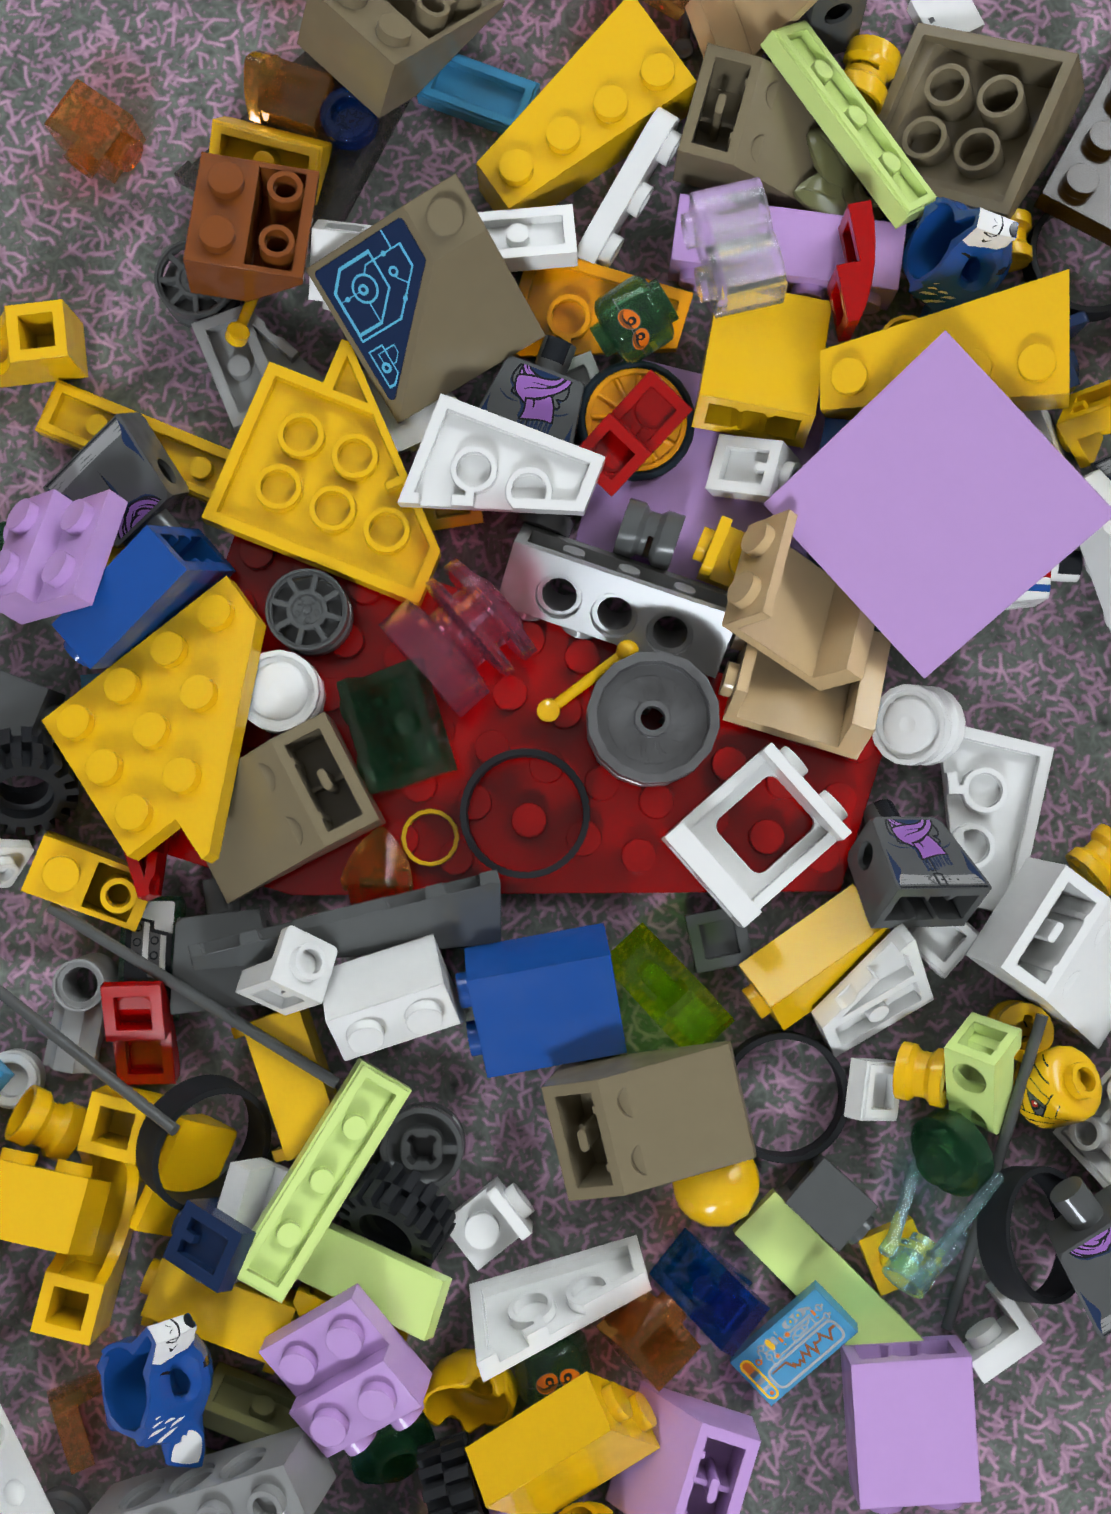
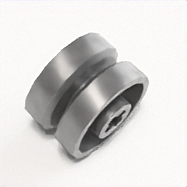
[586,651,720,787]

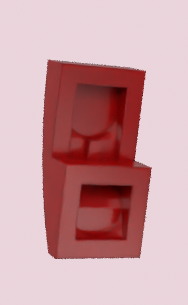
[827,200,876,342]
[579,369,694,497]
[100,981,180,1085]

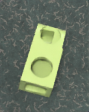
[944,1012,1022,1135]

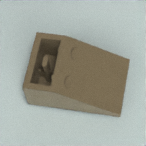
[297,0,505,118]
[673,43,821,211]
[206,712,386,904]
[541,1040,757,1201]

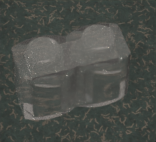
[681,177,788,318]

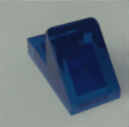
[649,1228,770,1357]

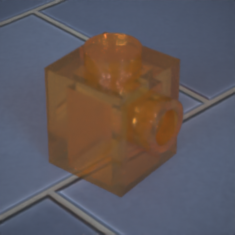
[44,79,146,184]
[596,1291,701,1392]

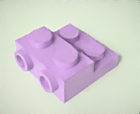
[0,489,128,625]
[258,1283,432,1458]

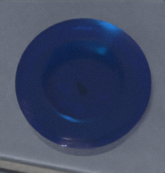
[320,87,379,151]

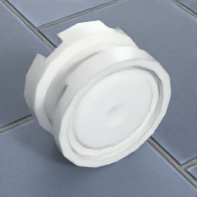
[247,650,326,735]
[872,684,966,766]

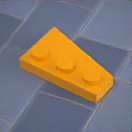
[512,259,694,358]

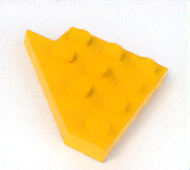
[201,339,441,609]
[41,575,266,864]

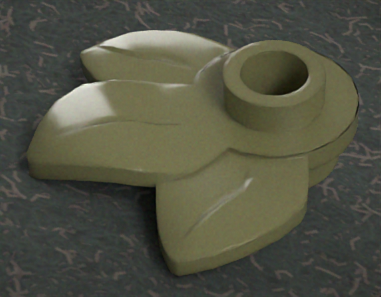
[793,128,886,221]

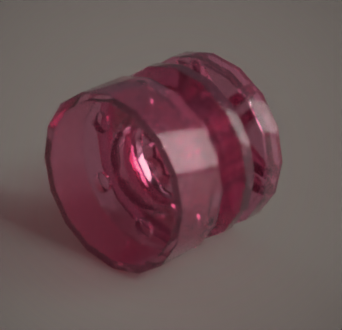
[378,557,537,718]

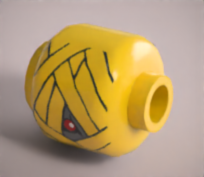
[1013,1046,1102,1128]

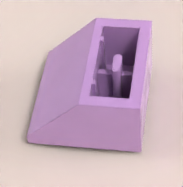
[605,1380,761,1514]

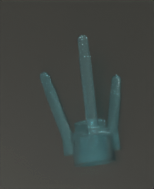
[878,1158,1004,1299]

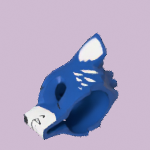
[901,197,1019,318]
[96,1313,214,1468]

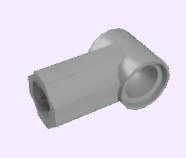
[43,953,120,1074]

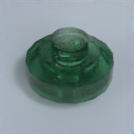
[910,1108,994,1197]
[346,1411,436,1485]

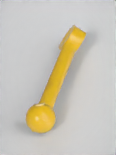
[225,298,259,347]
[537,639,639,722]

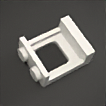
[660,742,852,928]

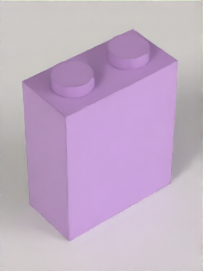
[840,1334,981,1514]

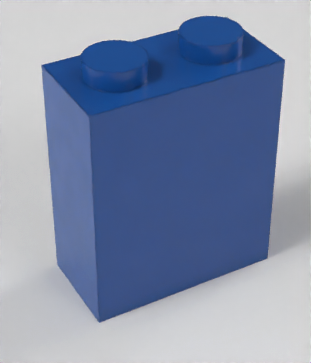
[51,525,236,669]
[455,923,627,1078]

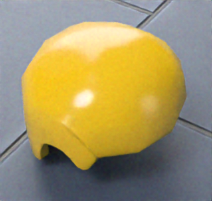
[672,1159,760,1227]
[423,1348,519,1434]

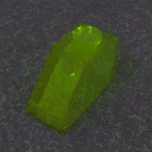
[610,922,735,1047]

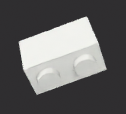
[323,934,467,1061]

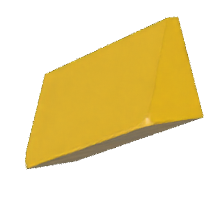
[209,116,332,205]
[129,1113,237,1237]

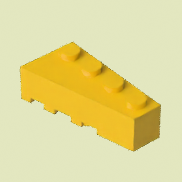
[476,0,697,211]
[820,269,1070,420]

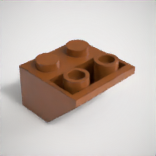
[183,152,320,302]

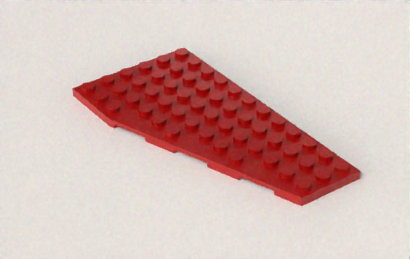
[167,535,882,895]

